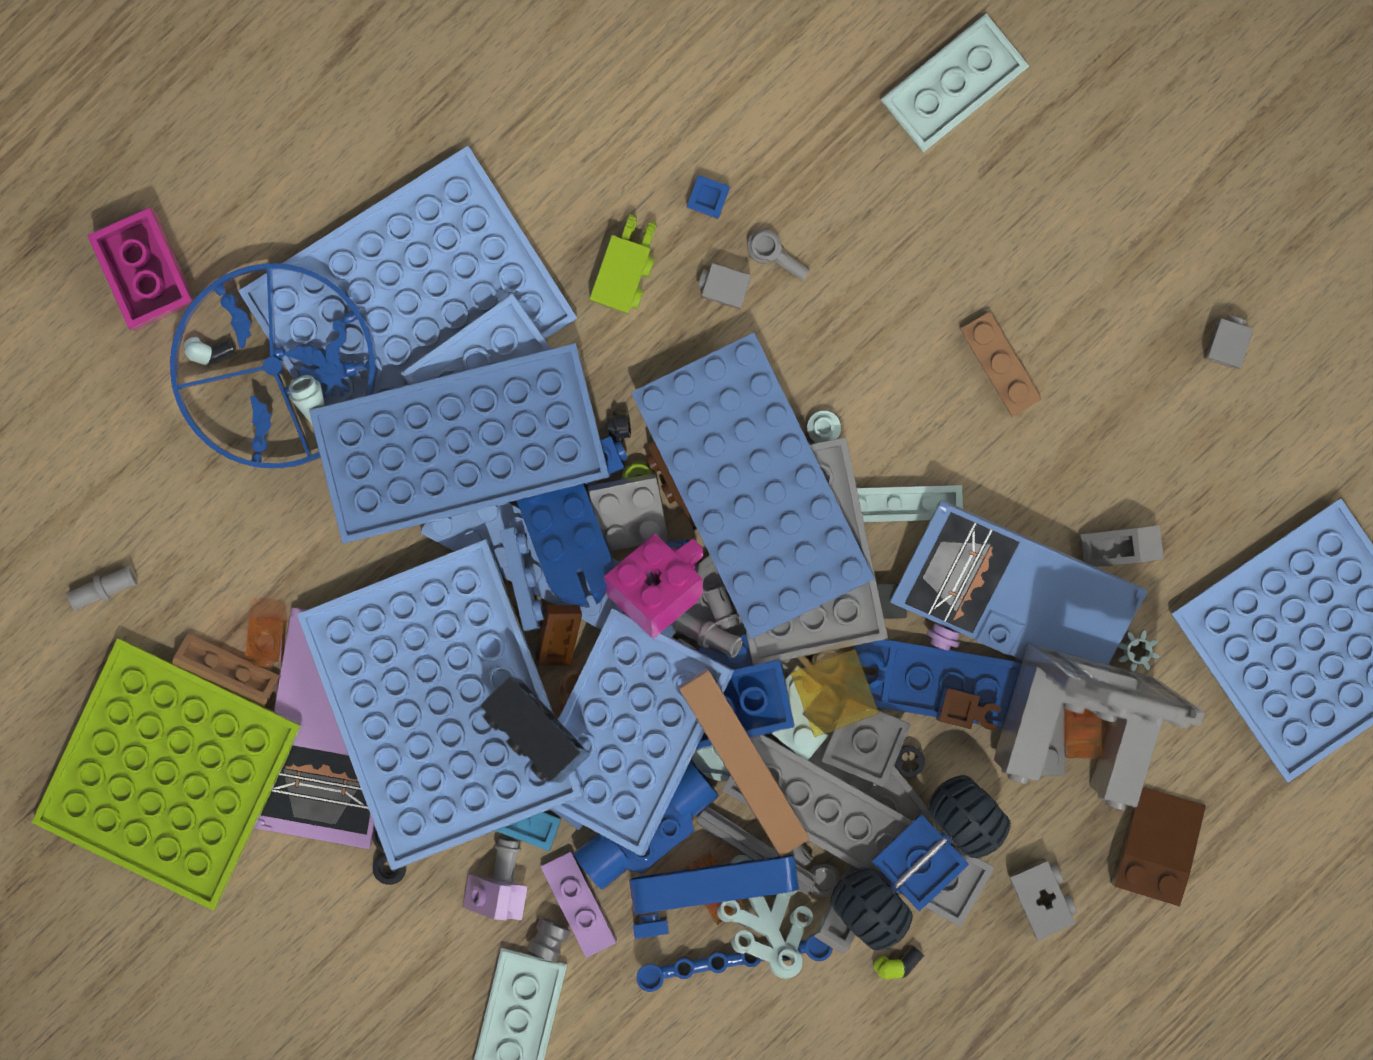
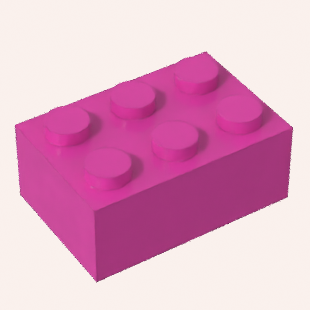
[87,207,195,331]

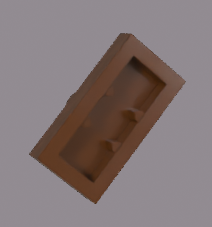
[535,605,582,666]

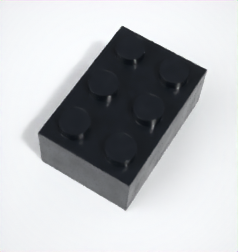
[480,676,591,783]

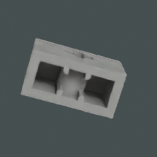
[1008,859,1077,940]

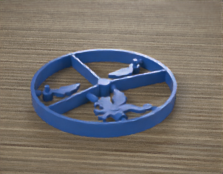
[170,263,377,469]

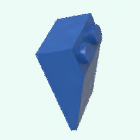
[696,660,795,751]

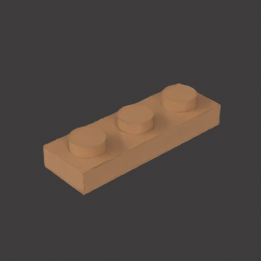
[960,311,1041,417]
[172,633,280,707]

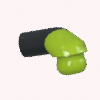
[873,945,925,980]

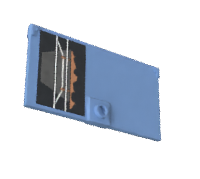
[890,499,1147,665]

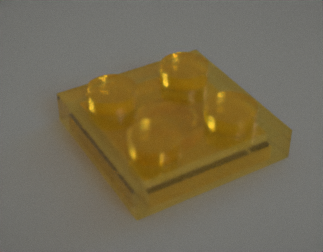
[790,649,879,738]

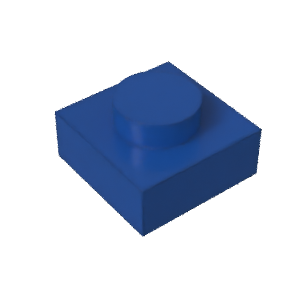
[687,175,730,220]
[633,913,669,939]

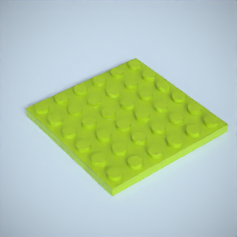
[31,638,302,911]

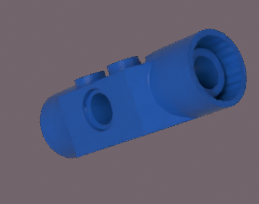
[573,760,719,890]

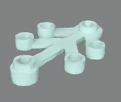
[717,855,813,979]

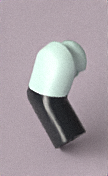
[184,337,236,366]

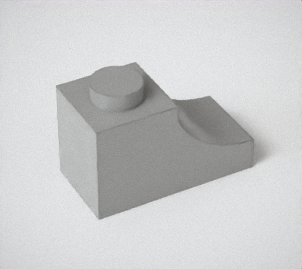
[1080,525,1164,567]

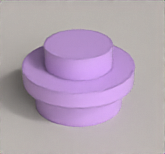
[927,622,960,650]

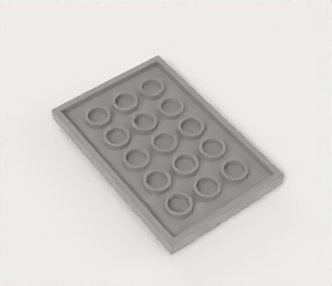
[746,437,888,665]

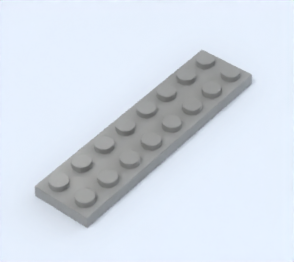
[722,735,994,928]

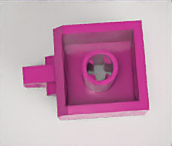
[604,534,703,639]

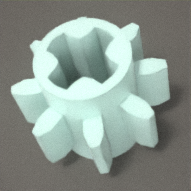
[1118,630,1159,672]

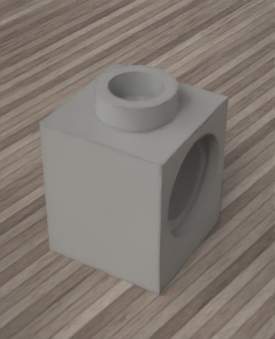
[698,263,751,310]
[1204,315,1254,369]

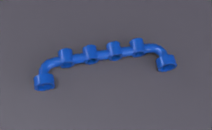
[636,933,833,992]

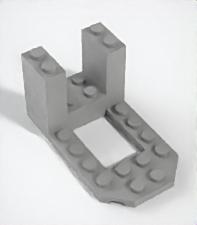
[993,643,1205,810]

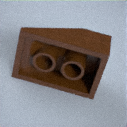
[1110,787,1206,907]

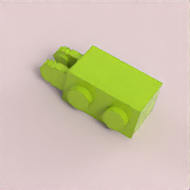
[589,214,657,315]

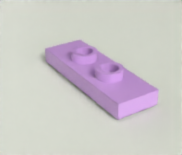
[541,851,617,958]

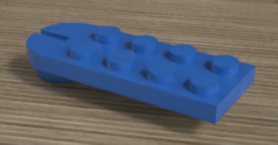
[516,484,614,608]
[844,639,1022,729]

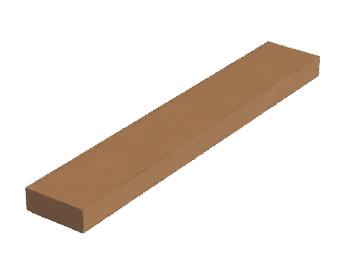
[677,668,810,857]

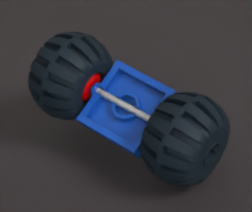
[830,775,1011,951]

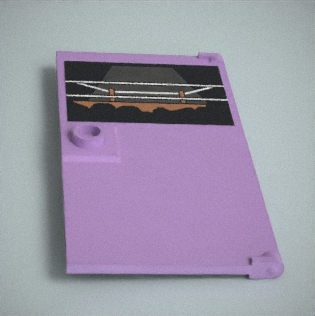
[255,607,375,849]

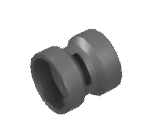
[526,917,571,963]

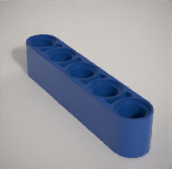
[629,855,799,914]

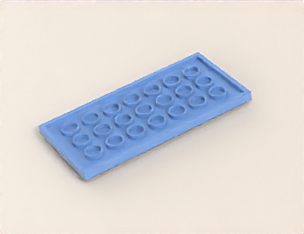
[631,333,875,639]
[309,343,610,544]

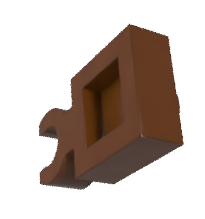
[936,687,1001,730]

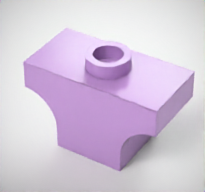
[462,874,528,921]

